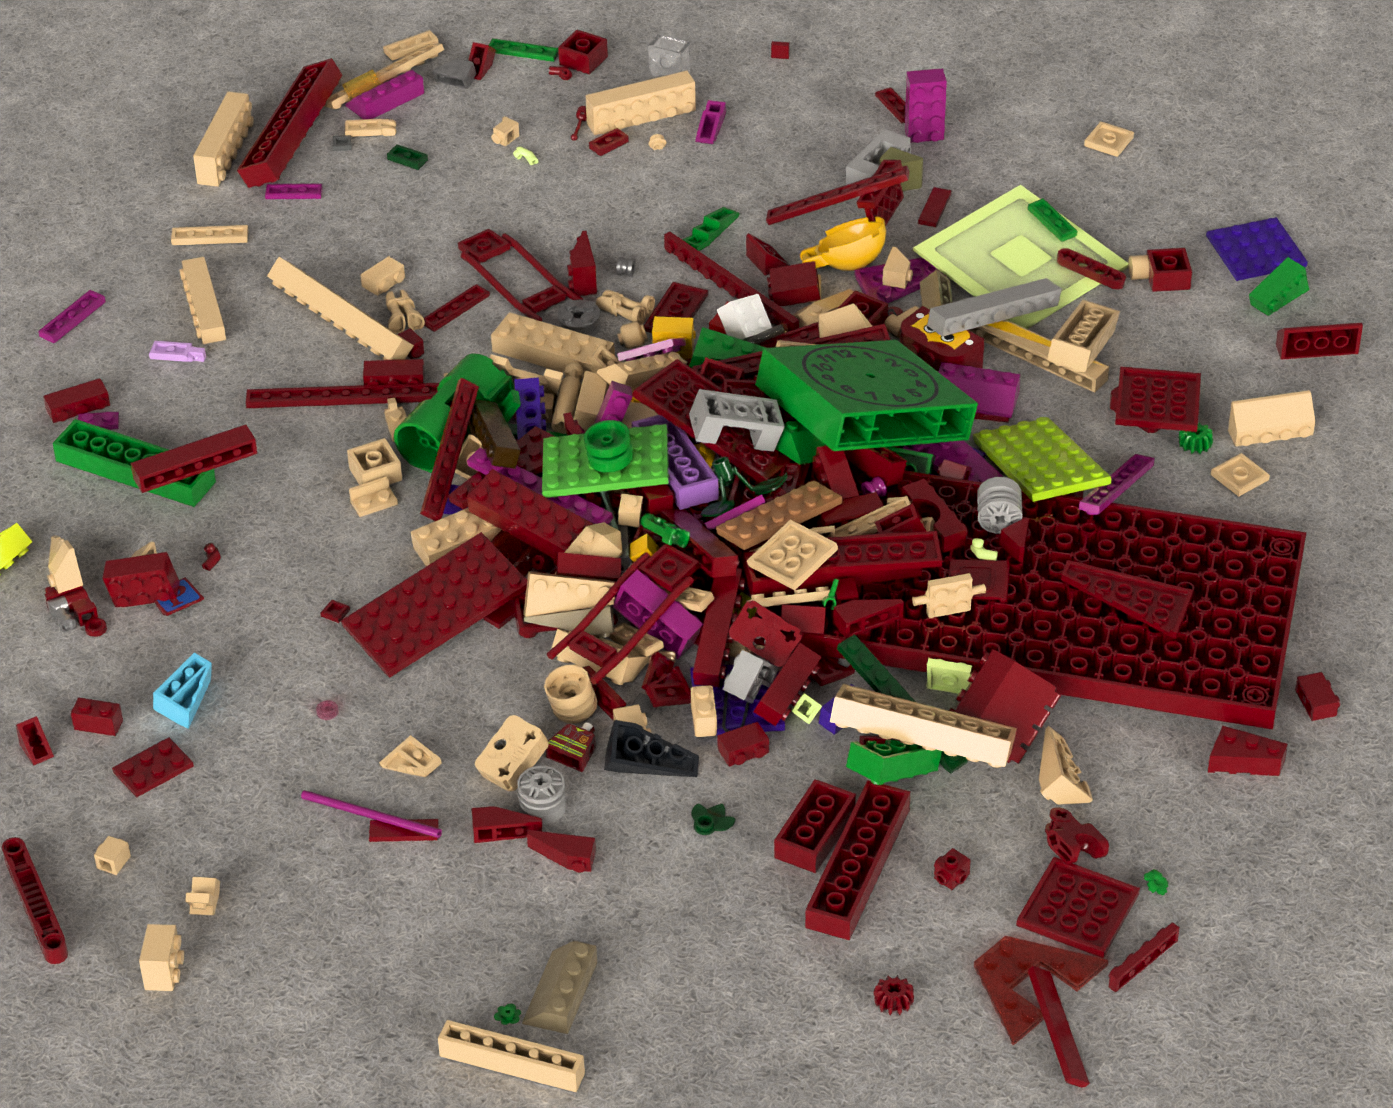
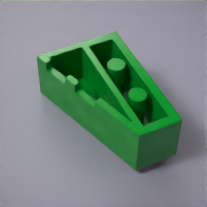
[1249,257,1309,316]

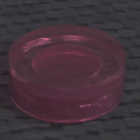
[316,701,338,720]

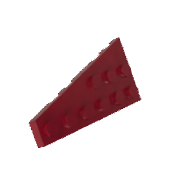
[1061,560,1193,639]

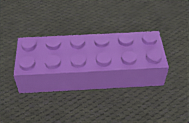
[632,415,719,510]

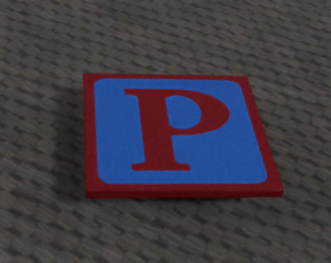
[153,577,204,616]

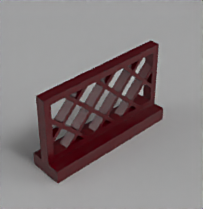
[857,160,904,226]

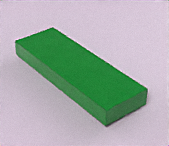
[1028,198,1078,242]

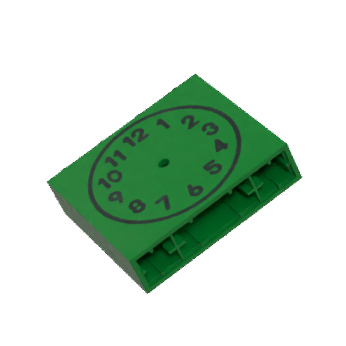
[755,340,978,451]

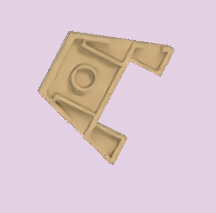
[490,354,564,400]

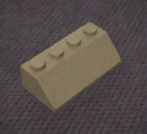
[522,941,597,1034]

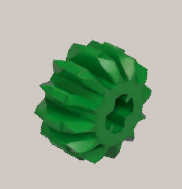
[1178,422,1213,454]

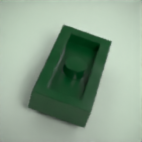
[387,144,428,170]

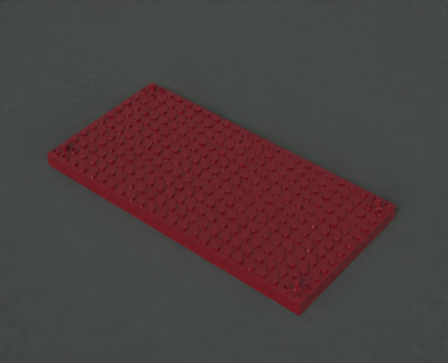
[754,462,1307,730]

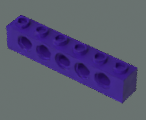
[514,377,547,477]

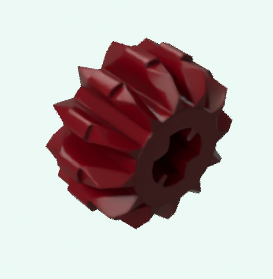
[874,975,914,1016]

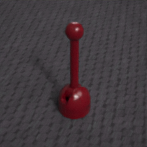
[571,106,587,141]

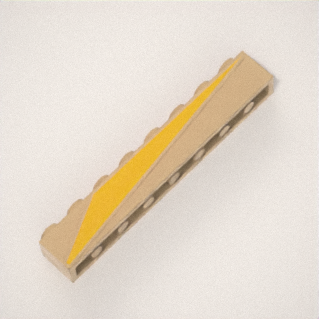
[969,320,1109,393]

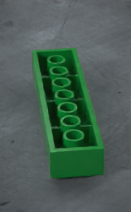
[52,419,216,507]

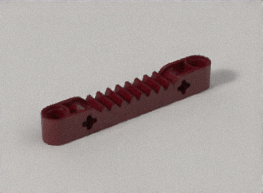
[2,837,68,964]

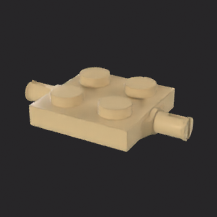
[912,573,986,618]

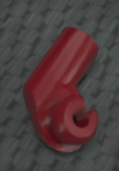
[202,543,221,571]

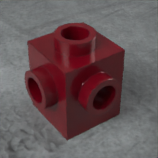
[934,848,971,890]

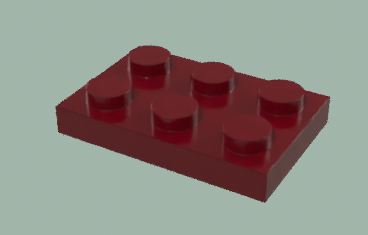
[112,737,194,798]

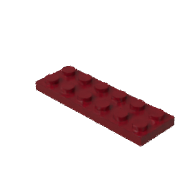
[812,531,942,575]

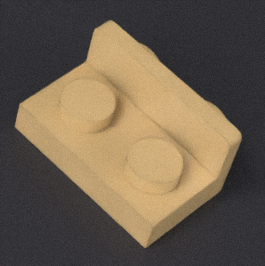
[349,477,398,517]

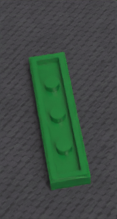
[489,38,559,62]

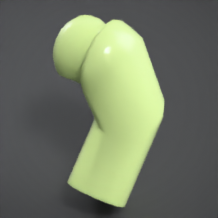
[513,146,538,165]
[970,538,998,561]

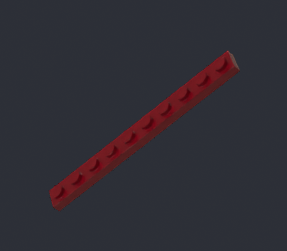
[664,231,799,332]
[692,324,890,377]
[246,383,439,408]

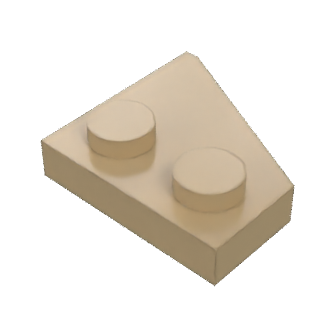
[379,735,442,777]

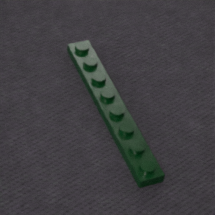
[837,634,968,774]

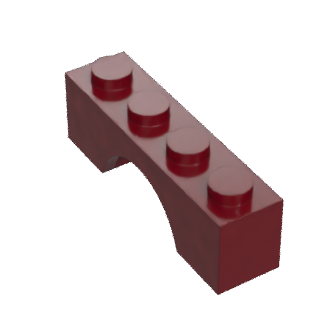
[902,479,968,553]

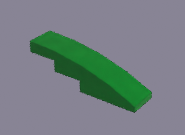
[682,207,739,251]

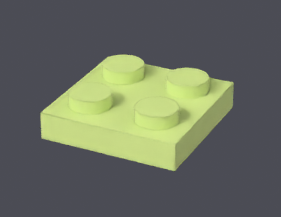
[927,658,972,694]

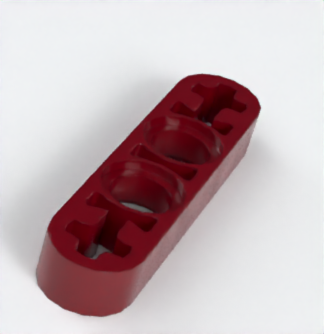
[1057,248,1126,290]

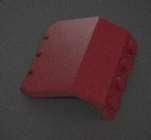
[948,649,1061,764]

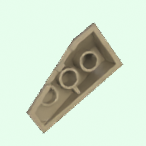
[524,605,614,638]

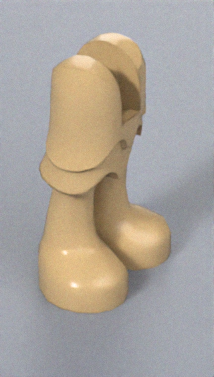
[386,290,425,333]
[596,290,655,325]

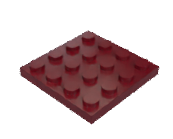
[1115,366,1201,432]
[1016,857,1140,958]

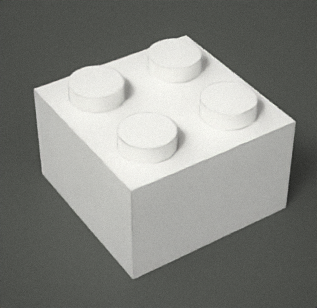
[717,294,773,341]

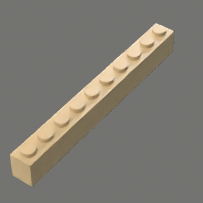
[267,257,414,360]

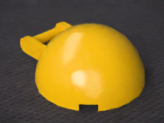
[800,217,886,271]

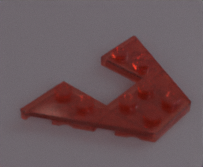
[974,936,1108,1046]

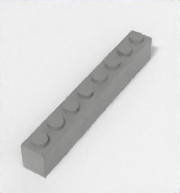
[927,278,1062,337]

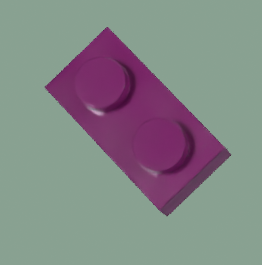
[78,411,119,430]

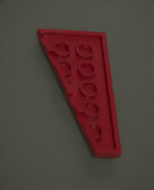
[448,426,555,509]

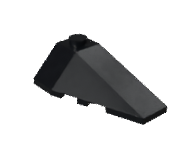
[604,720,699,777]

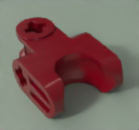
[1045,807,1109,864]

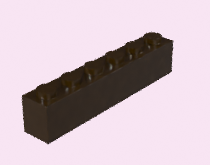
[470,399,520,469]

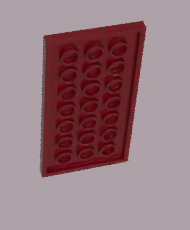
[632,359,795,483]
[341,532,527,678]

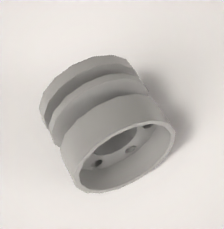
[977,477,1022,534]
[518,765,566,825]

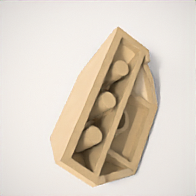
[555,522,623,574]

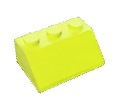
[0,523,32,570]

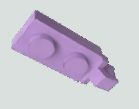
[149,341,206,362]

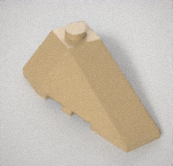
[47,535,83,593]

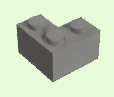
[723,650,779,704]

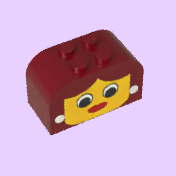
[900,306,984,372]

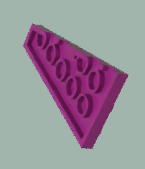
[854,257,947,303]
[902,441,1004,483]

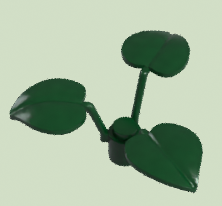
[701,457,788,518]

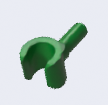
[822,579,839,610]

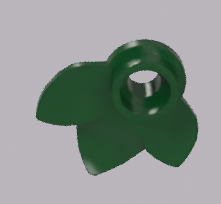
[691,804,736,835]

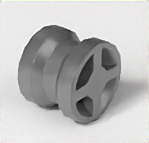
[616,256,635,277]

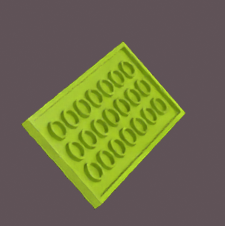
[973,417,1111,502]

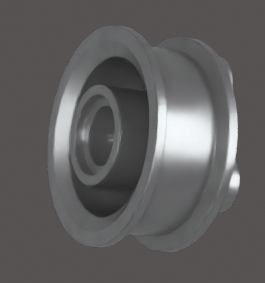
[557,300,601,336]

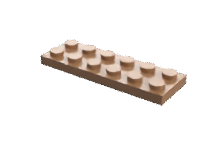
[716,481,842,550]

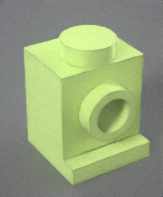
[791,692,822,724]

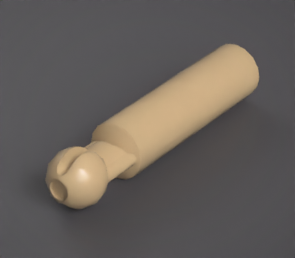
[551,363,584,434]

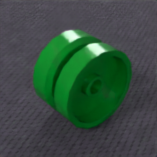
[584,420,634,472]

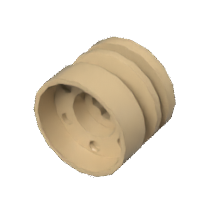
[544,665,598,724]

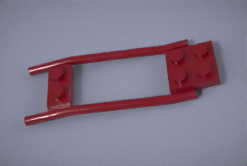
[458,229,584,322]
[547,543,699,685]

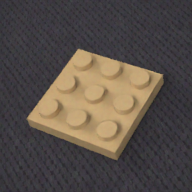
[747,520,838,590]

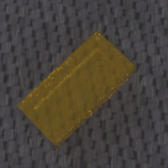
[342,69,381,100]

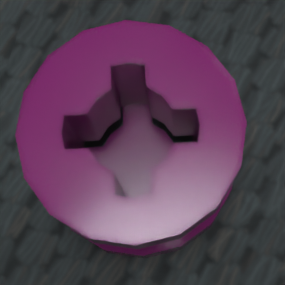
[861,477,886,498]

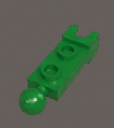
[641,513,690,548]

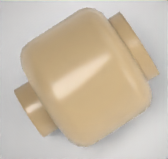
[617,321,648,349]

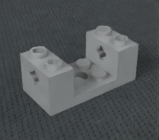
[846,129,911,199]
[689,389,784,452]

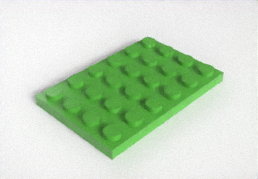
[542,424,669,498]

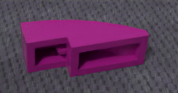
[695,100,727,144]

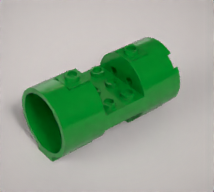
[394,353,515,473]

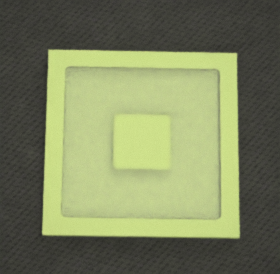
[913,185,1128,329]

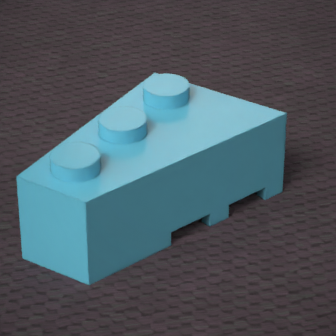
[153,653,212,729]

